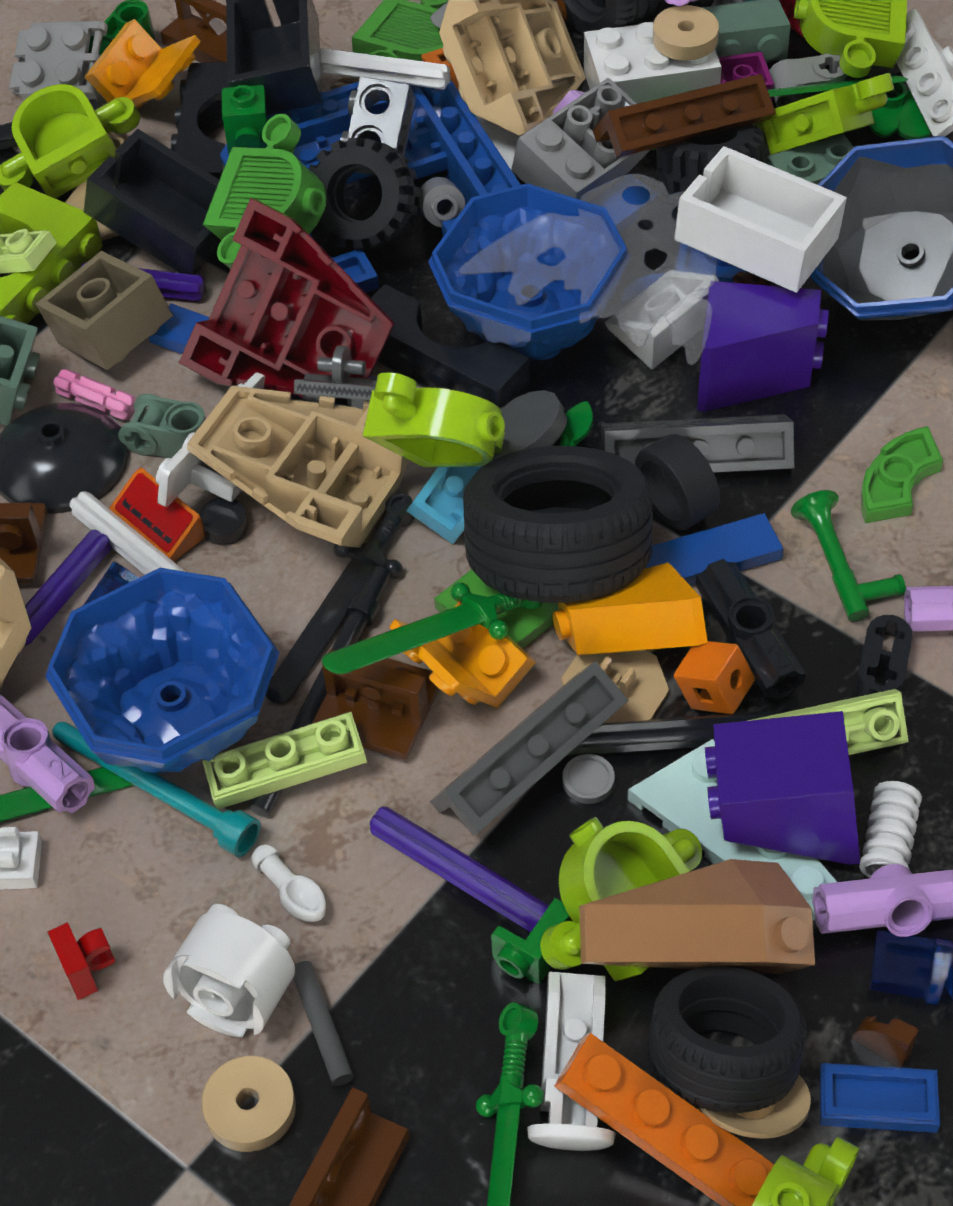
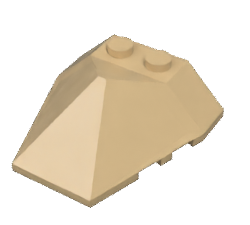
[439,0,586,136]
[187,386,409,548]

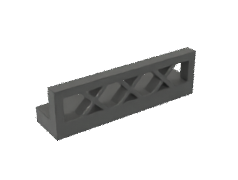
[601,414,794,472]
[430,661,629,835]

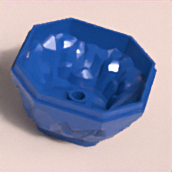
[428,183,631,360]
[45,568,279,773]

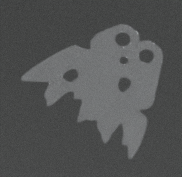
[459,174,717,365]

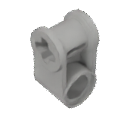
[769,53,847,108]

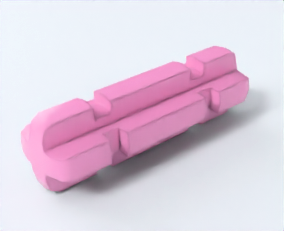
[53,369,135,420]

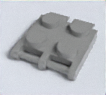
[9,21,108,100]

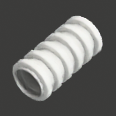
[859,781,922,878]

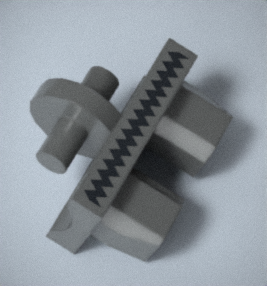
[294,345,377,409]

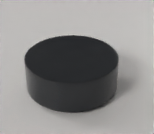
[199,498,248,545]

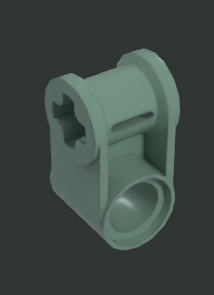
[118,394,206,458]

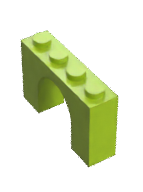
[0,181,103,324]

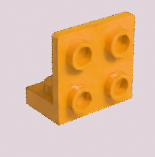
[84,19,201,109]
[389,602,536,708]

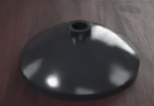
[0,403,128,514]

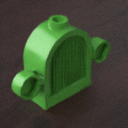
[352,0,448,61]
[203,114,326,269]

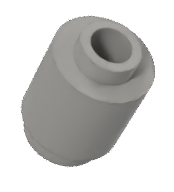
[418,177,465,227]

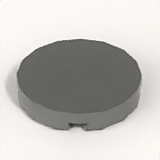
[493,390,567,459]

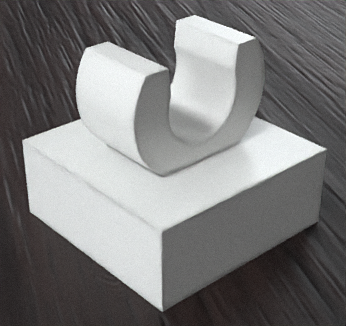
[0,827,42,890]

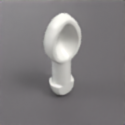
[251,845,326,922]

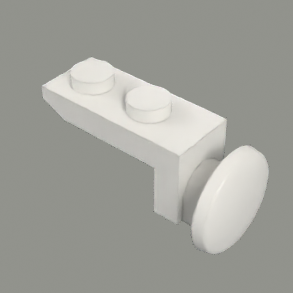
[527,972,616,1151]

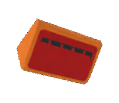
[109,467,205,562]

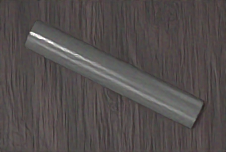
[293,961,354,1086]

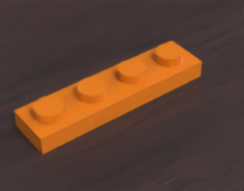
[554,1033,774,1206]

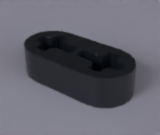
[856,615,913,696]

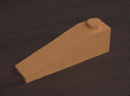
[579,859,815,974]

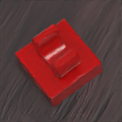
[47,922,116,1000]

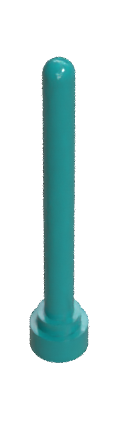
[52,721,261,858]

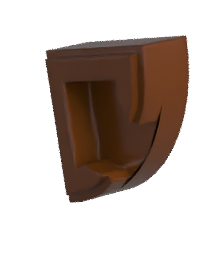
[851,1016,919,1068]

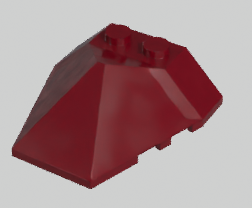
[179,198,395,405]

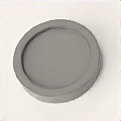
[563,754,615,804]

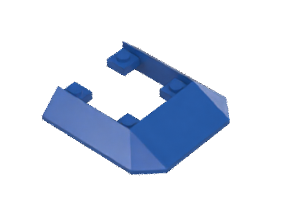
[220,81,521,293]

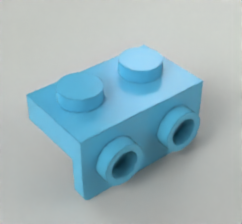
[407,454,506,544]

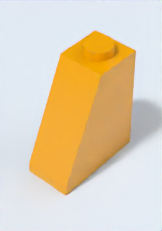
[552,562,708,655]

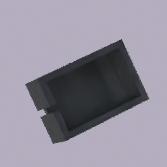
[226,0,323,115]
[84,129,221,274]

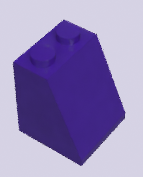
[697,281,829,411]
[705,711,860,865]

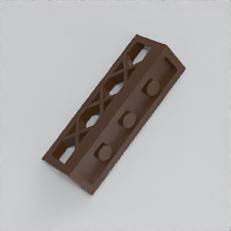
[160,0,227,63]
[593,74,776,158]
[289,1087,409,1206]

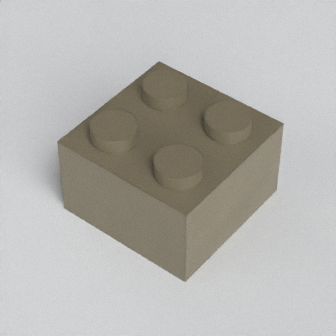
[36,251,173,370]

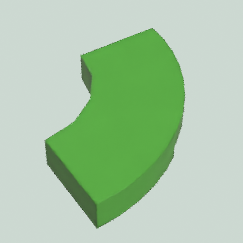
[860,426,943,523]

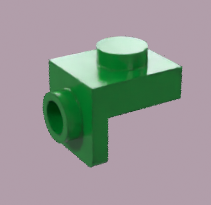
[222,85,268,155]
[491,898,573,985]

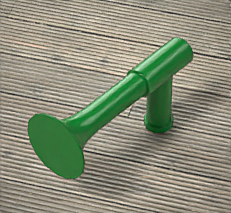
[791,490,906,622]

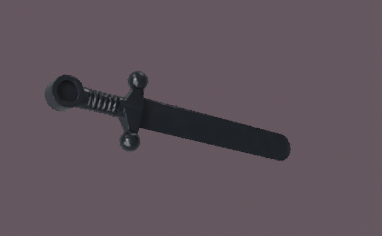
[266,493,415,703]

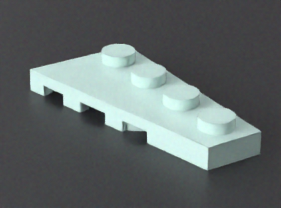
[628,739,837,921]

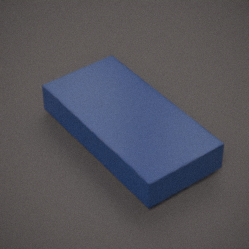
[819,1063,940,1133]

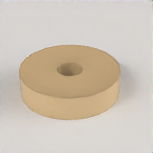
[652,5,719,61]
[201,1056,296,1152]

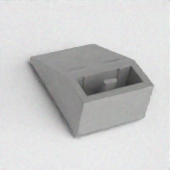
[511,78,651,202]

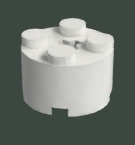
[163,904,295,1037]

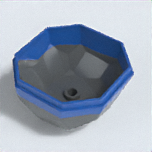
[811,136,953,321]

